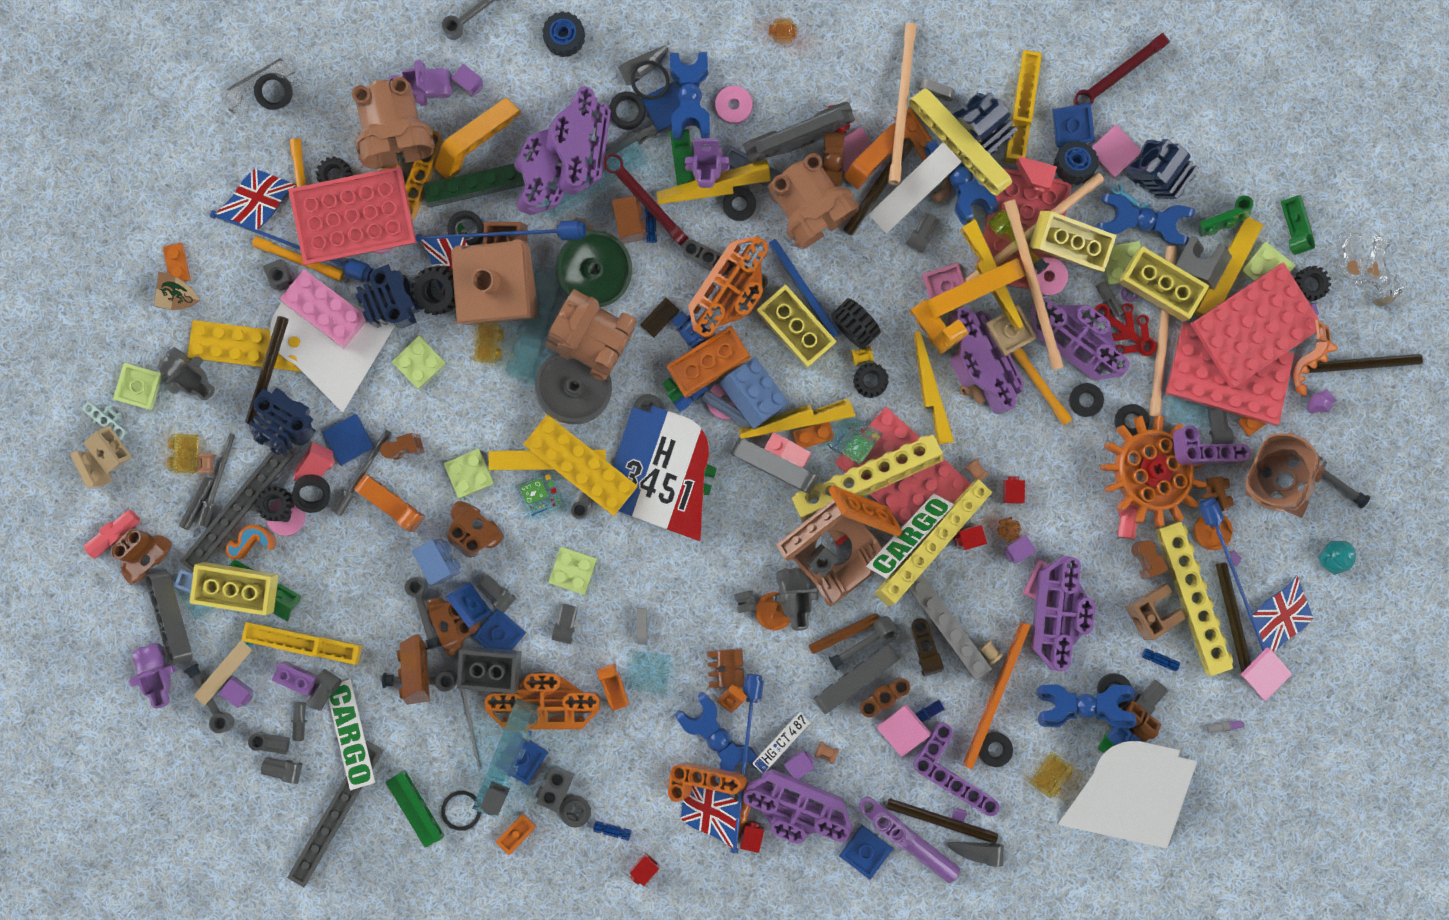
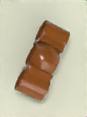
[823,132,844,186]
[859,677,910,717]

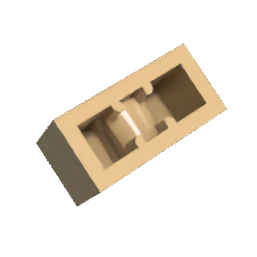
[83,425,132,474]

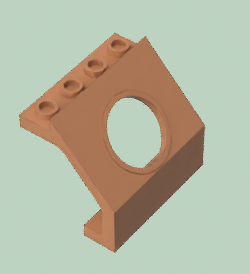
[776,500,884,607]

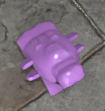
[388,60,453,106]
[685,139,730,188]
[129,643,176,709]

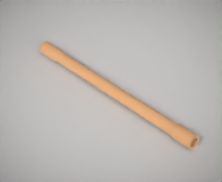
[889,23,917,185]
[964,172,1105,282]
[1004,199,1064,370]
[1149,246,1178,417]

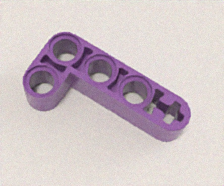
[1173,425,1251,465]

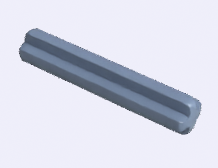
[702,390,751,428]

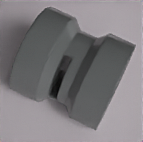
[734,590,757,613]

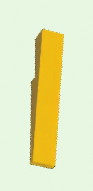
[1004,50,1042,165]
[656,159,771,204]
[1193,217,1264,317]
[960,219,1024,331]
[913,331,954,445]
[738,398,856,439]
[488,450,606,470]
[241,622,363,665]

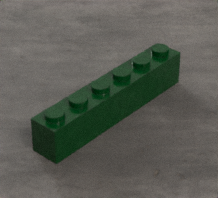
[423,161,527,207]

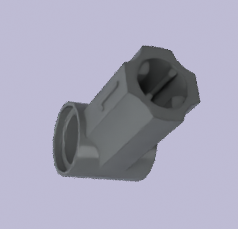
[906,212,939,253]
[1207,408,1234,444]
[571,490,593,520]
[476,575,516,613]
[552,603,578,644]
[306,669,342,711]
[1135,680,1168,716]
[248,732,290,755]
[261,757,303,784]

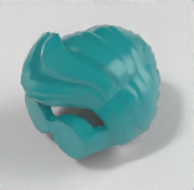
[1318,540,1356,575]

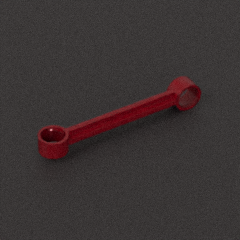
[1073,32,1170,105]
[603,154,689,246]

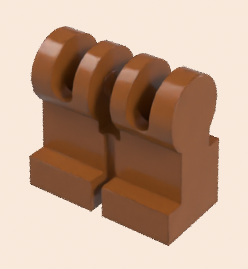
[380,433,425,460]
[1131,540,1169,578]
[707,648,744,688]
[1108,699,1161,742]

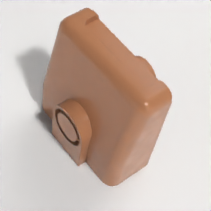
[451,239,538,325]

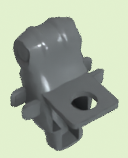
[157,347,215,400]
[773,568,818,631]

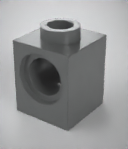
[263,259,293,291]
[806,543,839,577]
[480,781,510,816]

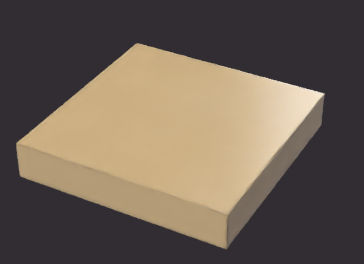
[985,305,1037,357]

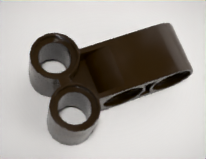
[910,618,944,677]

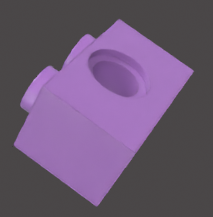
[271,661,318,696]

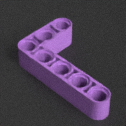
[913,722,999,816]

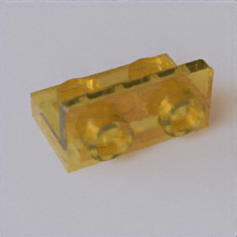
[474,324,504,364]
[167,434,199,473]
[1029,751,1073,799]

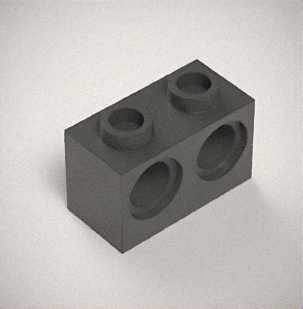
[535,765,575,813]

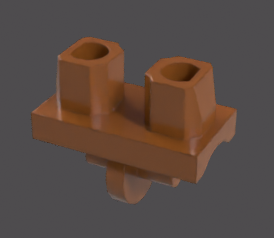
[1201,476,1234,511]

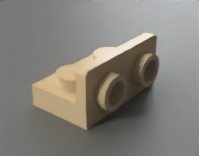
[70,450,112,489]

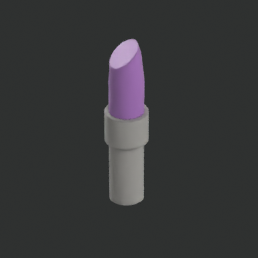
[1207,721,1245,733]

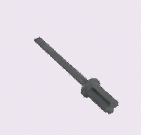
[332,430,391,516]
[197,433,235,527]

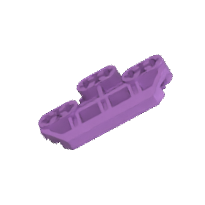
[546,86,611,195]
[514,129,574,215]
[1030,298,1129,380]
[947,307,1024,414]
[1030,556,1096,671]
[743,769,852,844]

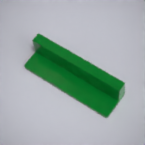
[229,559,301,621]
[386,770,445,848]

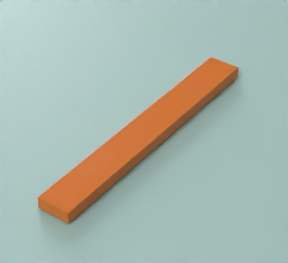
[963,622,1031,769]

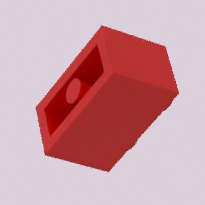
[952,524,987,550]

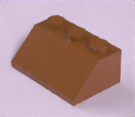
[397,634,430,705]

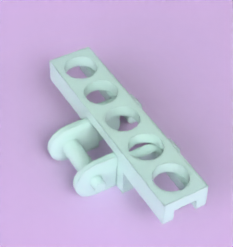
[81,401,128,440]

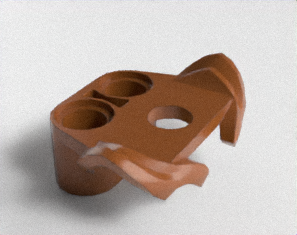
[447,501,504,558]
[111,529,172,585]
[426,598,480,656]

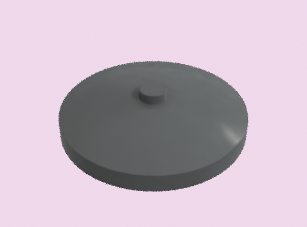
[535,353,612,424]

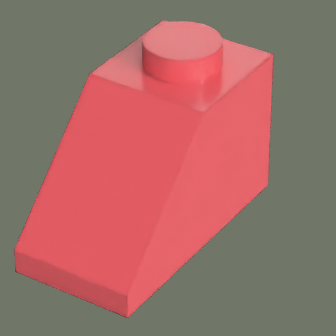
[1016,156,1057,194]
[764,432,812,469]
[293,442,335,481]

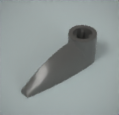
[618,45,668,85]
[948,842,1004,867]

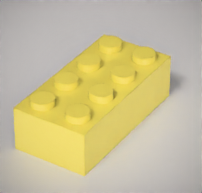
[1028,211,1117,272]
[1118,246,1209,322]
[756,284,837,369]
[189,562,279,616]

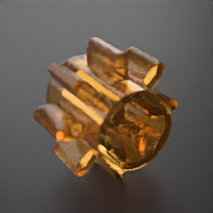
[997,517,1022,542]

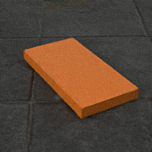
[666,325,751,398]
[828,485,902,537]

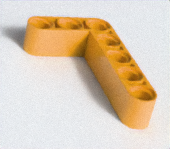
[435,97,521,179]
[405,130,444,221]
[927,258,1026,318]
[909,299,968,355]

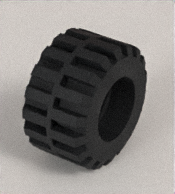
[411,265,456,315]
[831,298,881,349]

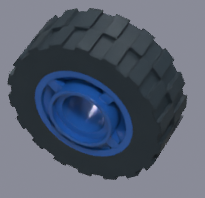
[542,11,585,57]
[1053,141,1099,185]

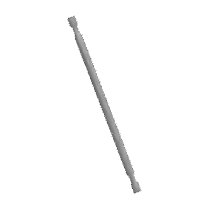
[461,689,481,767]

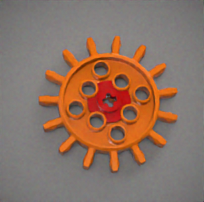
[1100,415,1207,527]

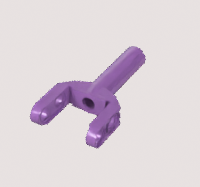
[859,797,960,883]

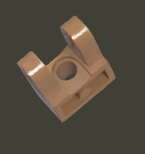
[1125,583,1187,640]

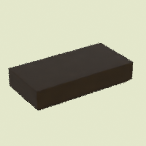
[640,297,680,338]

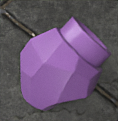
[1307,389,1337,414]

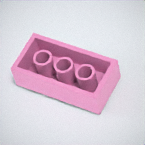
[280,269,366,349]

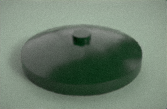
[556,230,632,307]

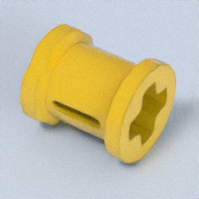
[851,346,874,366]

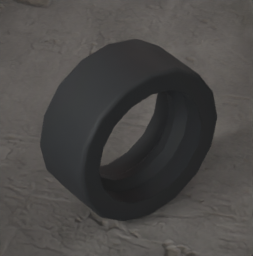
[254,73,293,110]
[609,91,645,130]
[447,210,484,246]
[292,474,330,513]

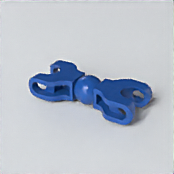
[670,52,710,139]
[925,140,999,225]
[1096,194,1195,245]
[1037,684,1137,728]
[675,692,758,786]

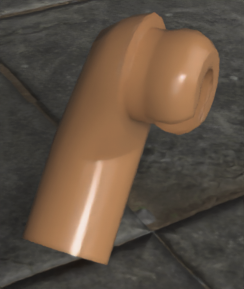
[931,178,952,203]
[959,385,986,405]

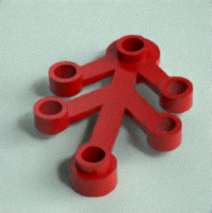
[1094,303,1157,356]

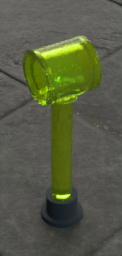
[987,209,1049,274]

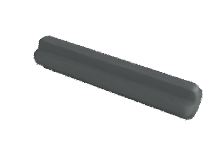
[179,476,214,530]

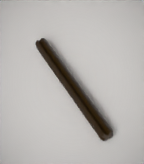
[843,139,914,236]
[245,316,289,424]
[1307,354,1423,373]
[1216,562,1251,674]
[886,798,998,844]

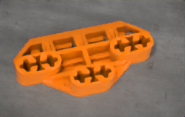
[688,236,768,339]
[485,672,601,729]

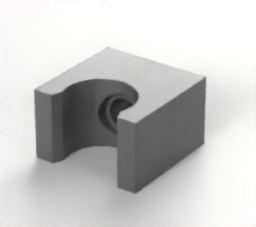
[1175,236,1232,290]

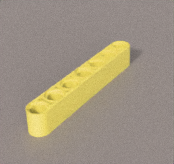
[909,88,1012,196]

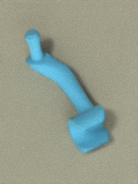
[1110,184,1150,209]

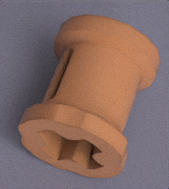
[197,454,215,474]
[964,458,989,481]
[814,741,839,764]

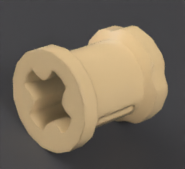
[978,640,1003,666]

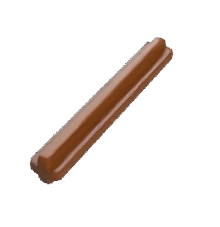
[809,613,879,654]

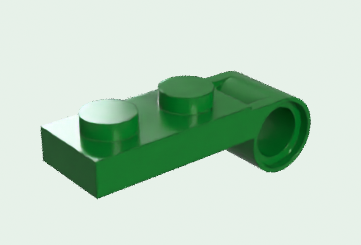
[670,129,695,186]
[1198,195,1253,237]
[1281,195,1315,255]

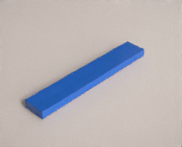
[769,239,839,338]

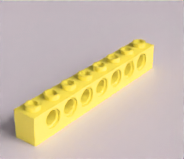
[791,434,944,523]
[874,479,993,606]
[1155,521,1233,676]

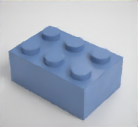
[719,357,789,429]
[412,539,461,586]

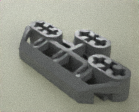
[743,101,855,163]

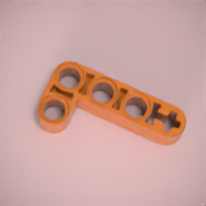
[843,123,908,190]
[354,473,426,532]
[668,762,747,802]

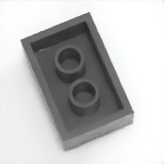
[457,646,522,694]

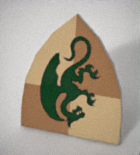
[153,272,200,310]

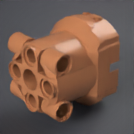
[352,77,435,169]
[767,153,859,250]
[545,289,637,382]
[1245,432,1325,518]

